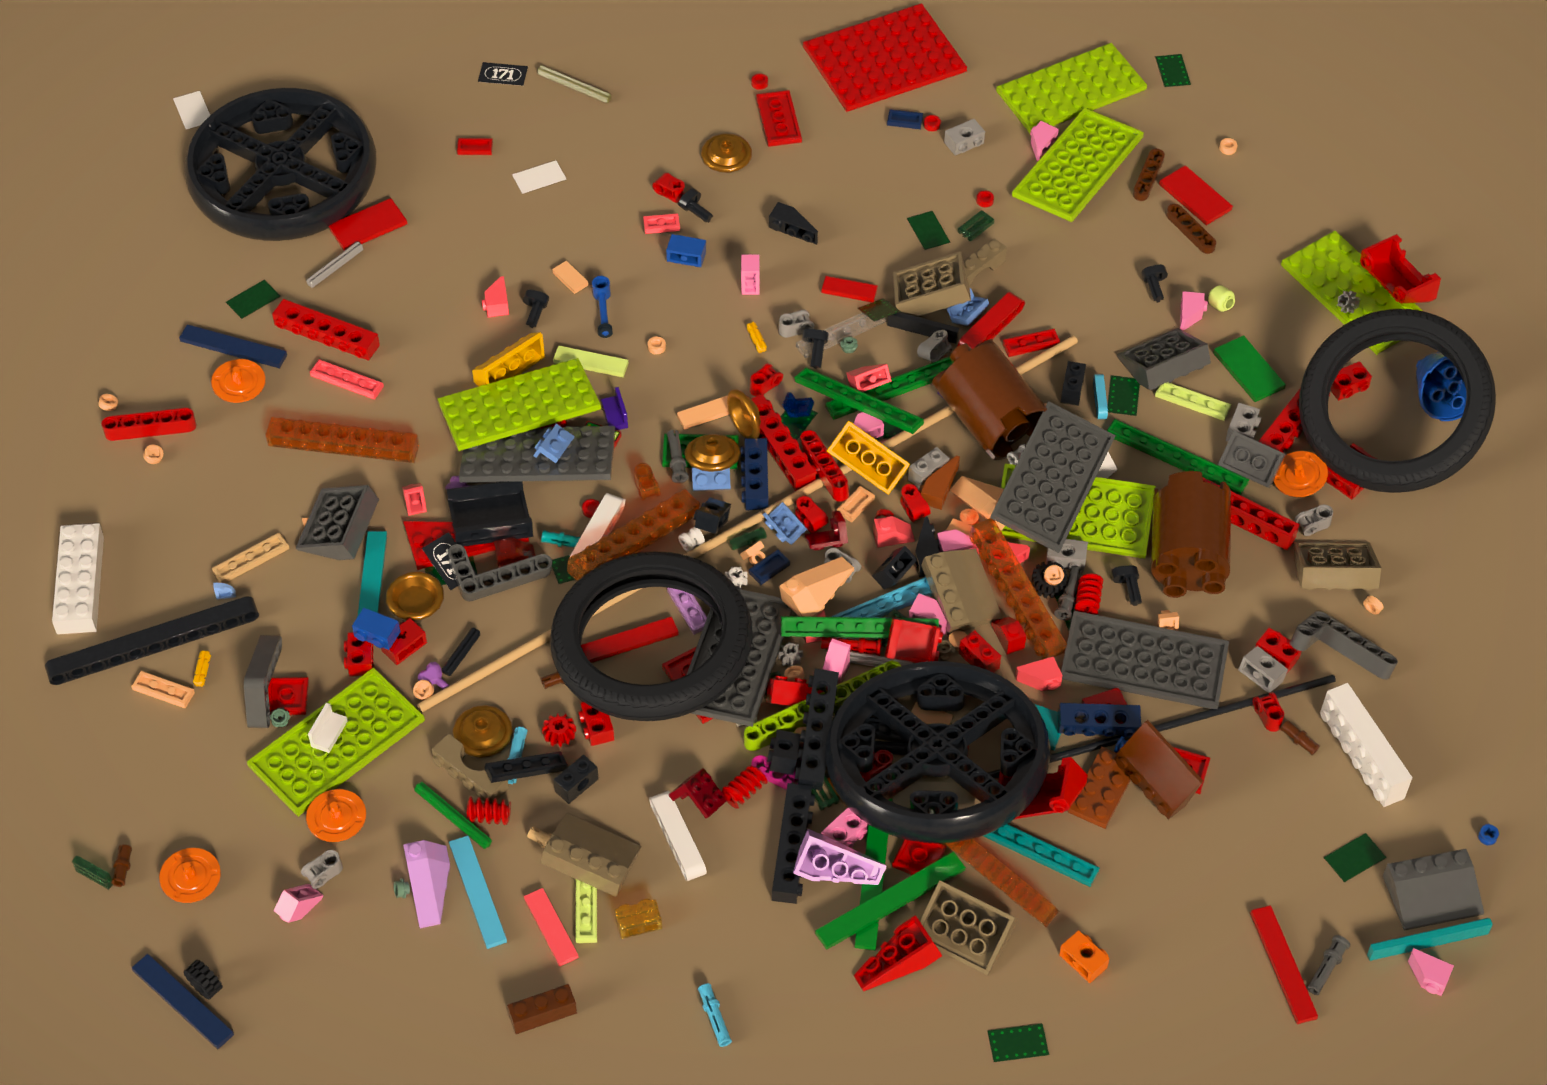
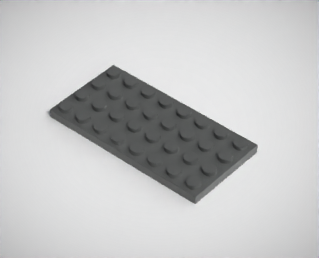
[990,401,1116,553]
[459,426,616,482]
[687,589,792,727]
[1061,611,1229,709]

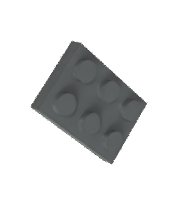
[1218,431,1286,488]

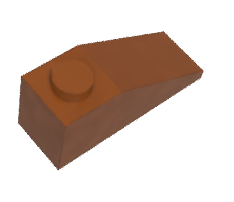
[919,455,960,510]

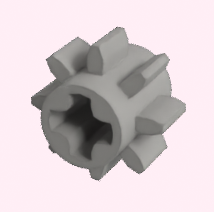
[1337,291,1360,313]
[778,642,803,666]

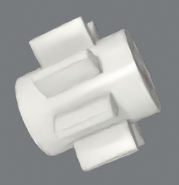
[725,567,748,589]

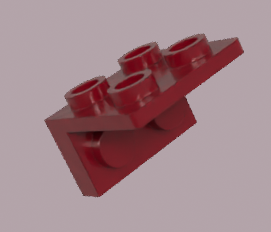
[805,511,848,550]
[669,768,727,819]

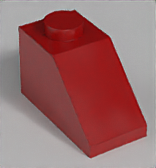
[991,616,1026,655]

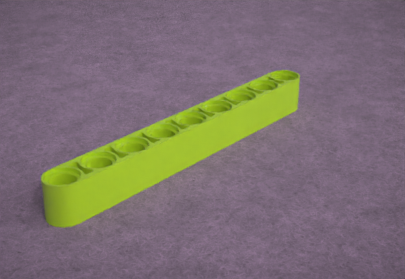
[744,660,901,751]

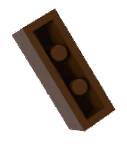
[507,984,577,1034]

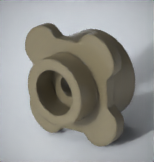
[936,640,956,661]

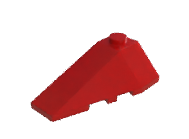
[853,915,942,991]

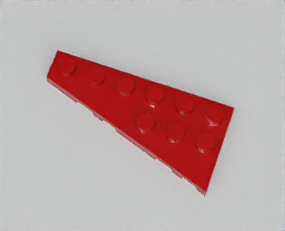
[403,521,529,570]

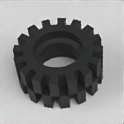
[1031,561,1067,598]
[183,960,223,1000]

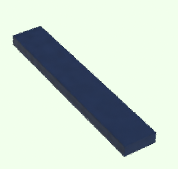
[179,324,287,369]
[132,954,234,1050]

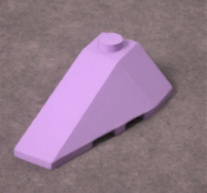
[793,829,887,885]
[403,840,450,928]

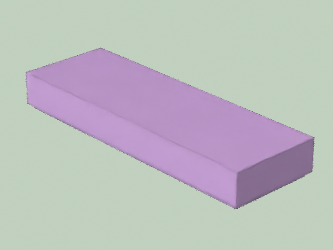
[667,588,707,635]

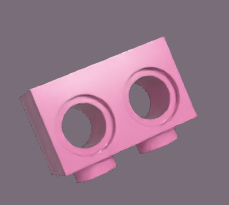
[741,254,759,295]
[821,808,868,848]

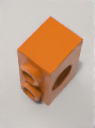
[1059,930,1110,983]

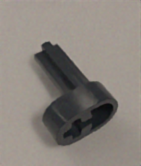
[678,188,713,223]
[1141,264,1168,303]
[523,290,549,328]
[802,329,828,369]
[1111,565,1142,606]

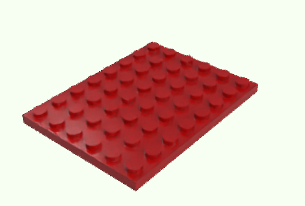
[803,3,967,112]

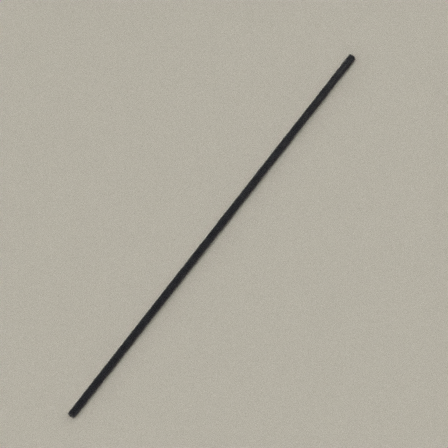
[892,675,1336,802]

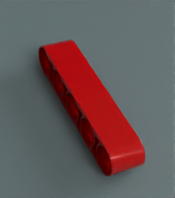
[957,292,1025,349]
[101,408,197,441]
[800,430,849,501]

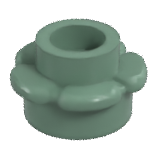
[840,337,858,353]
[270,708,290,727]
[394,878,410,899]

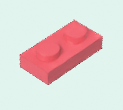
[643,213,680,234]

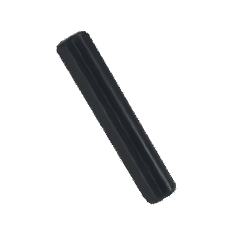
[442,627,480,676]

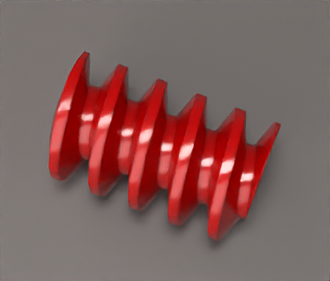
[1075,573,1104,615]
[722,765,768,809]
[467,796,511,825]

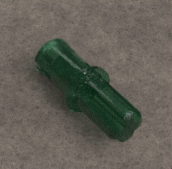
[729,527,767,550]

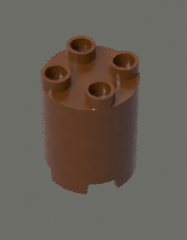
[932,339,1047,460]
[1151,471,1231,598]

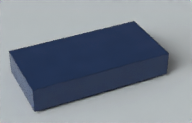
[887,109,923,130]
[749,550,790,585]

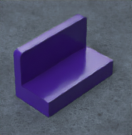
[601,387,628,430]

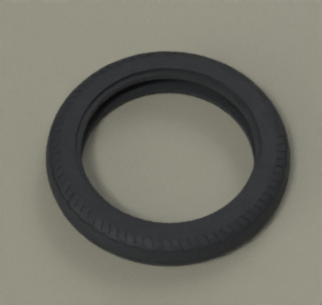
[1299,309,1496,493]
[550,551,753,721]

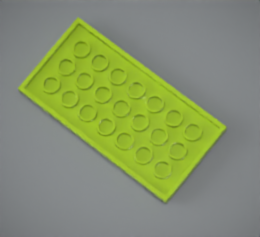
[996,43,1147,133]
[1012,108,1144,222]
[1281,231,1423,355]
[437,358,601,451]
[993,463,1156,559]
[247,668,425,817]

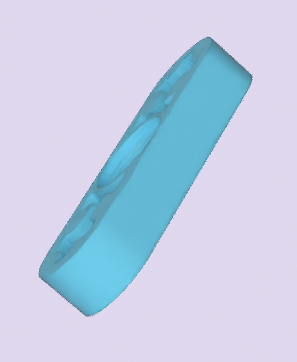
[1093,374,1108,419]

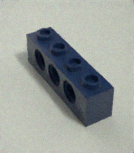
[741,438,769,510]
[1058,703,1141,737]

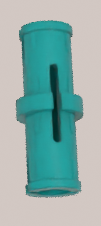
[541,530,581,548]

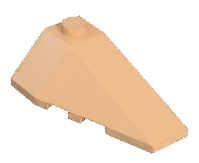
[950,476,1005,531]
[779,557,854,617]

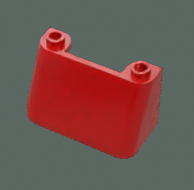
[1360,234,1441,304]
[998,757,1088,820]

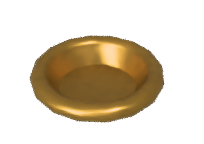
[701,134,752,173]
[727,389,761,439]
[685,434,741,472]
[386,572,444,621]
[453,705,513,758]

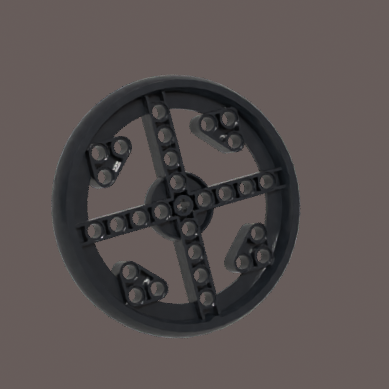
[185,88,377,241]
[825,661,1051,843]

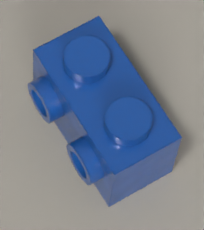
[666,234,706,267]
[352,608,400,650]

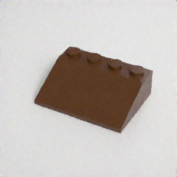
[1114,720,1203,820]

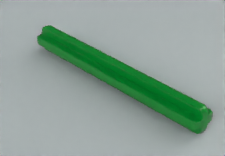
[414,782,492,849]

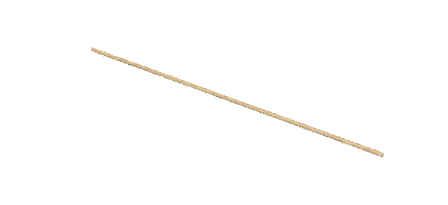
[417,335,1078,713]

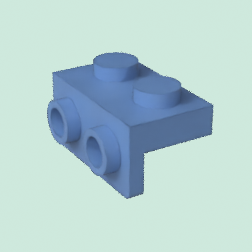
[947,288,990,326]
[533,424,575,463]
[692,468,731,491]
[762,502,807,545]

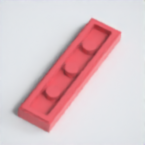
[310,359,384,400]
[524,888,579,967]

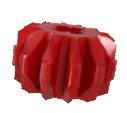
[542,713,576,748]

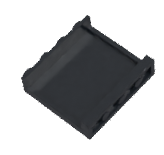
[447,481,533,547]

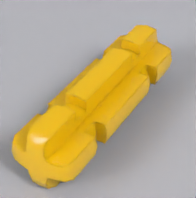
[747,322,767,353]
[193,650,211,687]

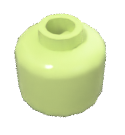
[1208,285,1235,312]

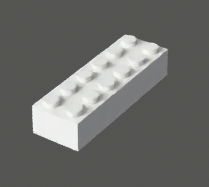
[52,523,104,634]
[1320,683,1412,807]

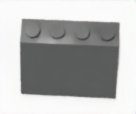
[1117,328,1211,390]
[296,485,379,560]
[1383,849,1484,931]

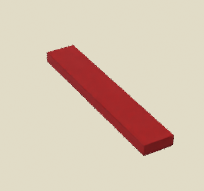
[581,616,679,663]
[1250,905,1318,1024]

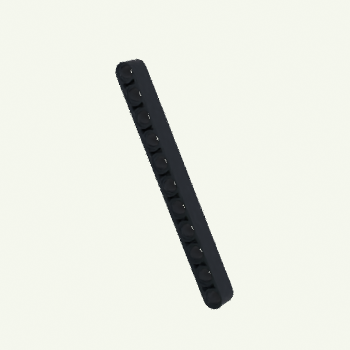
[45,596,259,685]

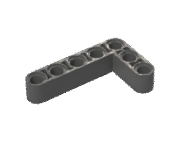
[448,544,552,601]
[1290,611,1398,679]
[244,635,282,728]

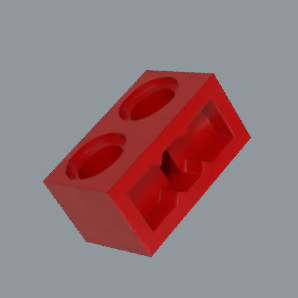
[1331,361,1372,401]
[1255,628,1302,673]
[959,630,1001,673]
[344,632,374,676]
[578,702,614,746]

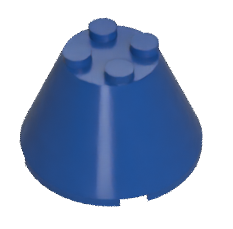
[1416,352,1466,421]

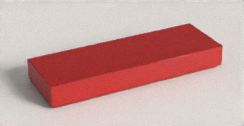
[821,276,878,302]
[1003,328,1060,357]

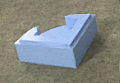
[213,583,236,599]

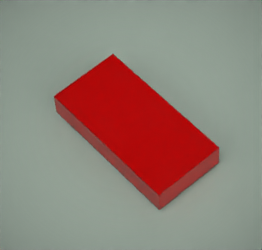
[457,138,493,155]

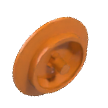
[211,359,265,403]
[1273,451,1328,497]
[306,789,366,842]
[159,848,221,903]

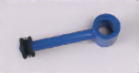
[592,276,613,338]

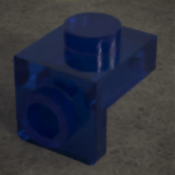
[783,392,814,418]

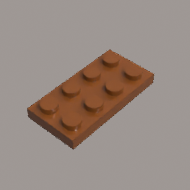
[1068,747,1131,829]

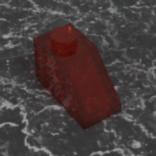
[494,537,535,568]

